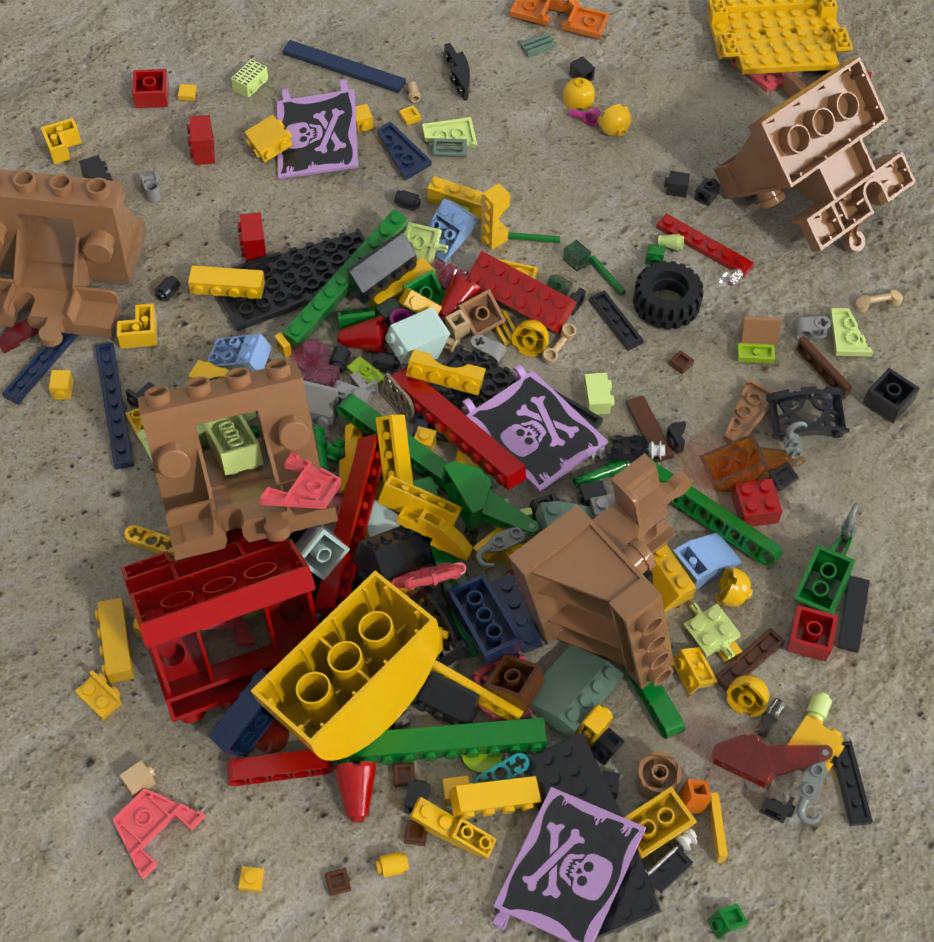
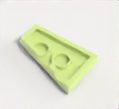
[422,117,477,148]

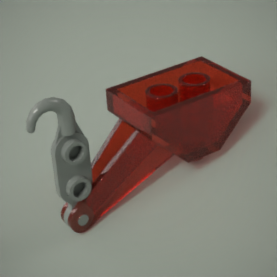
[709,734,833,824]

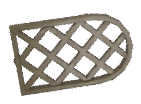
[380,373,415,420]

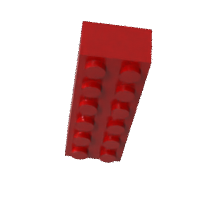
[465,250,577,335]

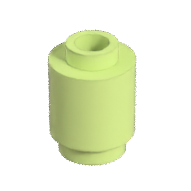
[806,692,832,722]

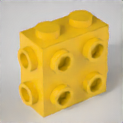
[245,115,293,163]
[783,715,845,775]

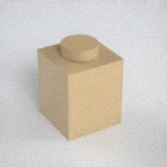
[445,309,471,340]
[119,760,156,798]

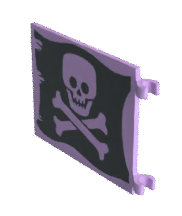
[277,79,358,179]
[462,364,609,492]
[493,787,646,942]

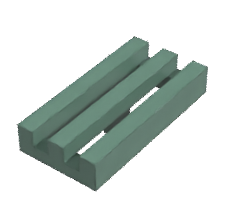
[521,33,557,57]
[433,138,467,157]

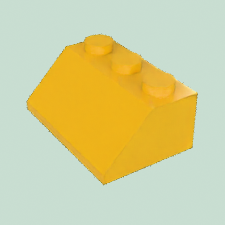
[651,544,696,612]
[624,786,697,858]

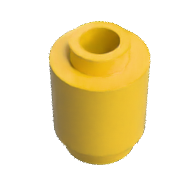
[375,852,409,878]

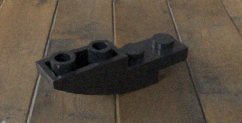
[443,43,470,101]

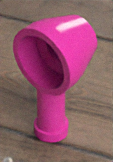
[569,108,601,126]

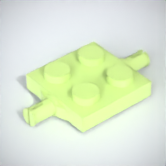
[404,222,448,264]
[684,603,741,659]

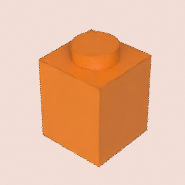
[678,779,712,814]

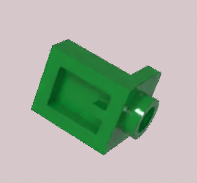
[645,244,665,265]
[708,903,749,939]

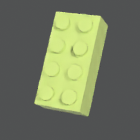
[203,414,264,476]

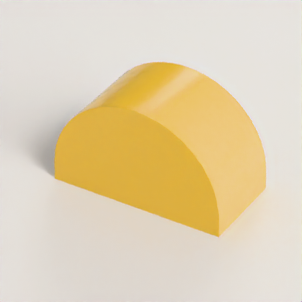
[251,571,440,761]

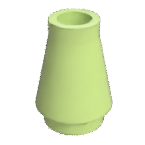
[658,234,684,251]

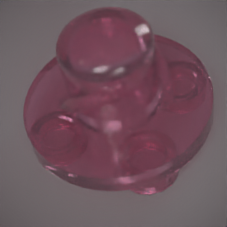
[433,260,469,291]
[294,339,331,375]

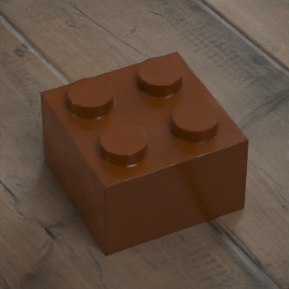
[484,653,545,713]

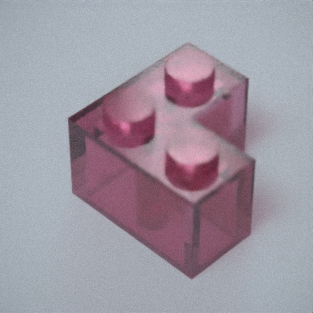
[304,362,341,387]

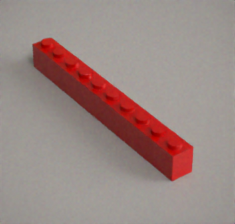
[391,366,526,490]
[314,434,382,618]

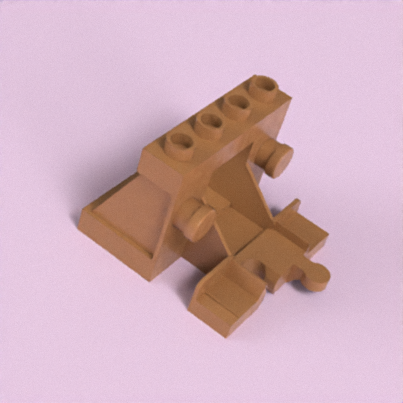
[714,57,916,252]
[0,169,147,347]
[137,358,338,560]
[508,453,692,689]

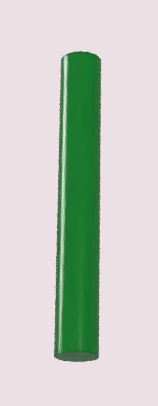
[508,232,560,243]
[589,255,626,296]

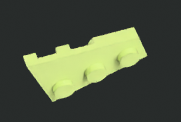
[830,308,873,357]

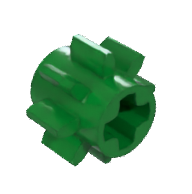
[325,438,345,464]

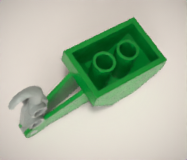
[441,461,539,568]
[793,503,859,614]

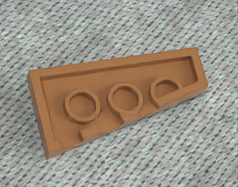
[723,377,773,449]

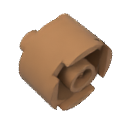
[636,751,682,800]

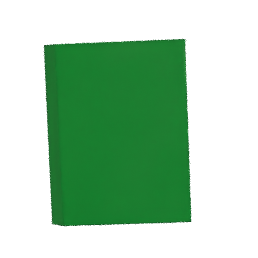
[402,269,445,314]
[336,307,375,332]

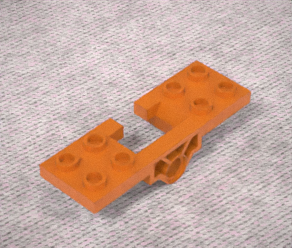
[510,0,610,39]

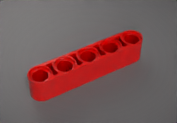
[226,749,333,786]

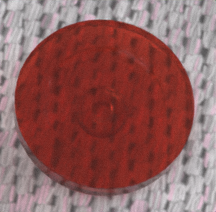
[255,719,290,754]

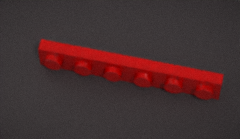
[656,213,754,277]

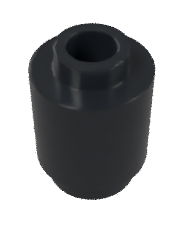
[394,190,421,211]
[154,276,181,302]
[329,345,351,374]
[372,351,400,372]

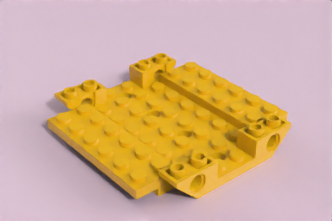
[707,0,853,74]

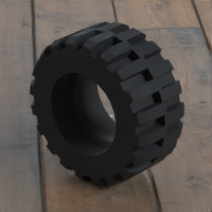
[633,261,704,330]

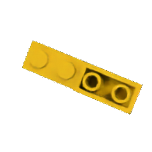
[339,423,363,495]
[396,507,473,561]
[409,797,497,859]

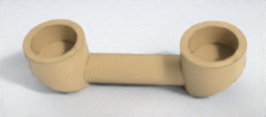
[854,290,903,312]
[542,323,576,364]

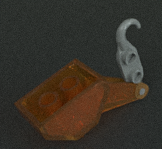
[699,421,808,493]

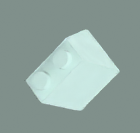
[385,308,450,364]
[368,499,401,537]
[295,525,350,580]

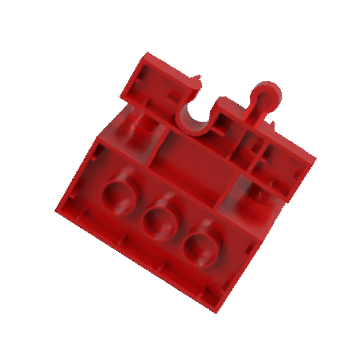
[120,528,318,723]

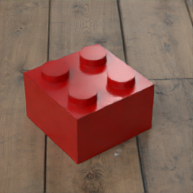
[132,69,169,108]
[187,115,215,165]
[237,212,267,262]
[731,478,783,527]
[786,605,838,662]

